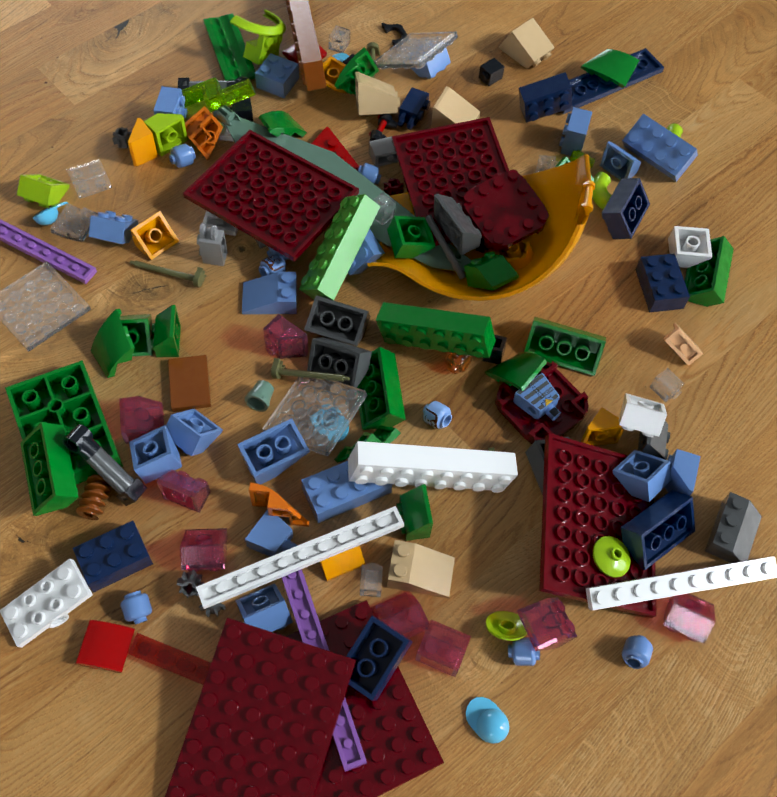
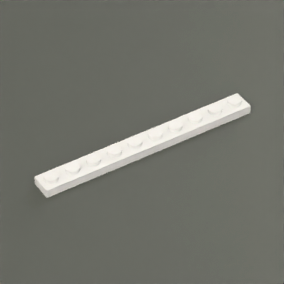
[196,506,404,609]
[585,556,777,610]

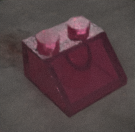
[263,314,308,359]
[119,396,164,444]
[157,470,211,513]
[180,528,227,572]
[371,591,429,638]
[663,593,716,644]
[517,597,577,651]
[415,619,471,677]

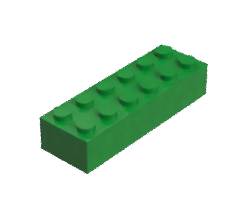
[376,302,496,358]

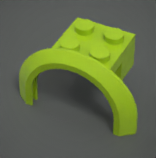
[230,9,286,65]

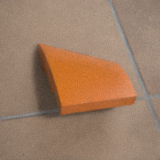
[185,106,223,160]
[249,482,310,527]

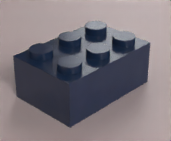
[519,72,572,123]
[601,178,650,239]
[635,253,690,313]
[73,520,153,593]
[346,616,413,701]

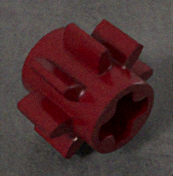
[384,178,404,196]

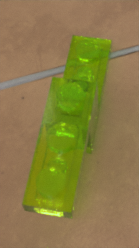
[182,77,256,112]

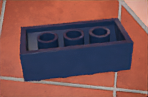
[621,490,695,570]

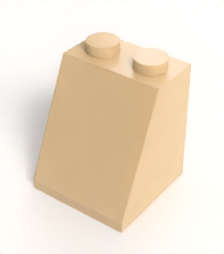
[499,18,555,69]
[355,72,400,115]
[431,86,480,128]

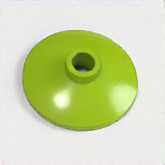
[593,536,631,578]
[486,611,529,641]

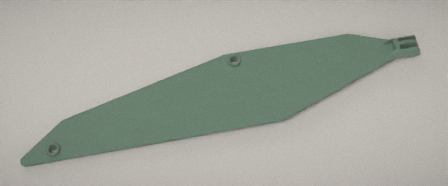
[213,105,471,272]

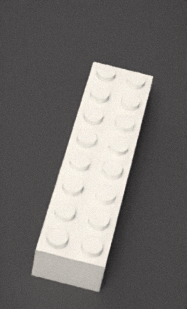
[348,441,518,493]

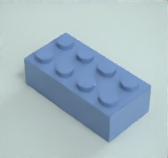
[622,114,698,182]
[301,461,392,523]

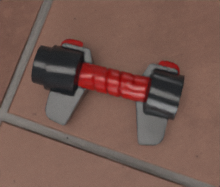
[369,114,397,141]

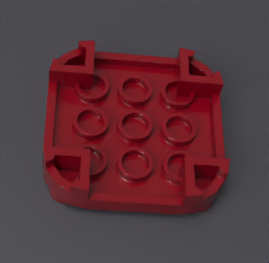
[462,169,549,252]
[495,361,589,444]

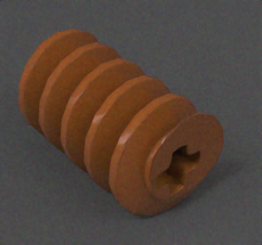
[75,475,111,520]

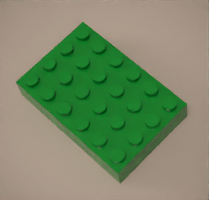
[5,360,123,485]

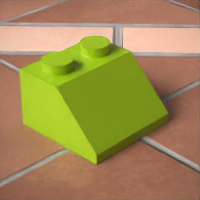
[144,113,188,157]
[17,174,70,208]

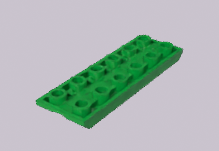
[203,13,255,80]

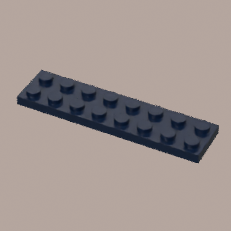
[561,48,664,114]

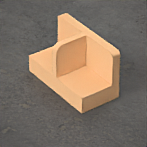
[663,323,703,366]

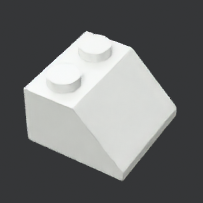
[668,226,712,268]
[619,393,667,437]

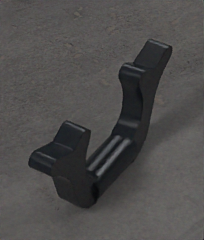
[382,23,408,51]

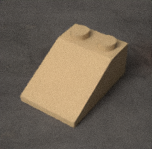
[387,540,455,598]

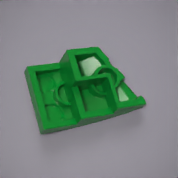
[334,47,379,96]
[580,49,640,89]
[259,111,307,137]
[91,309,135,378]
[485,352,547,391]
[334,426,401,463]

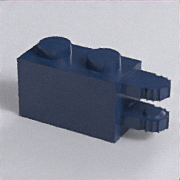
[398,87,431,130]

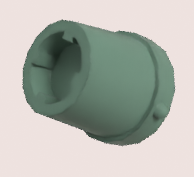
[245,380,274,412]

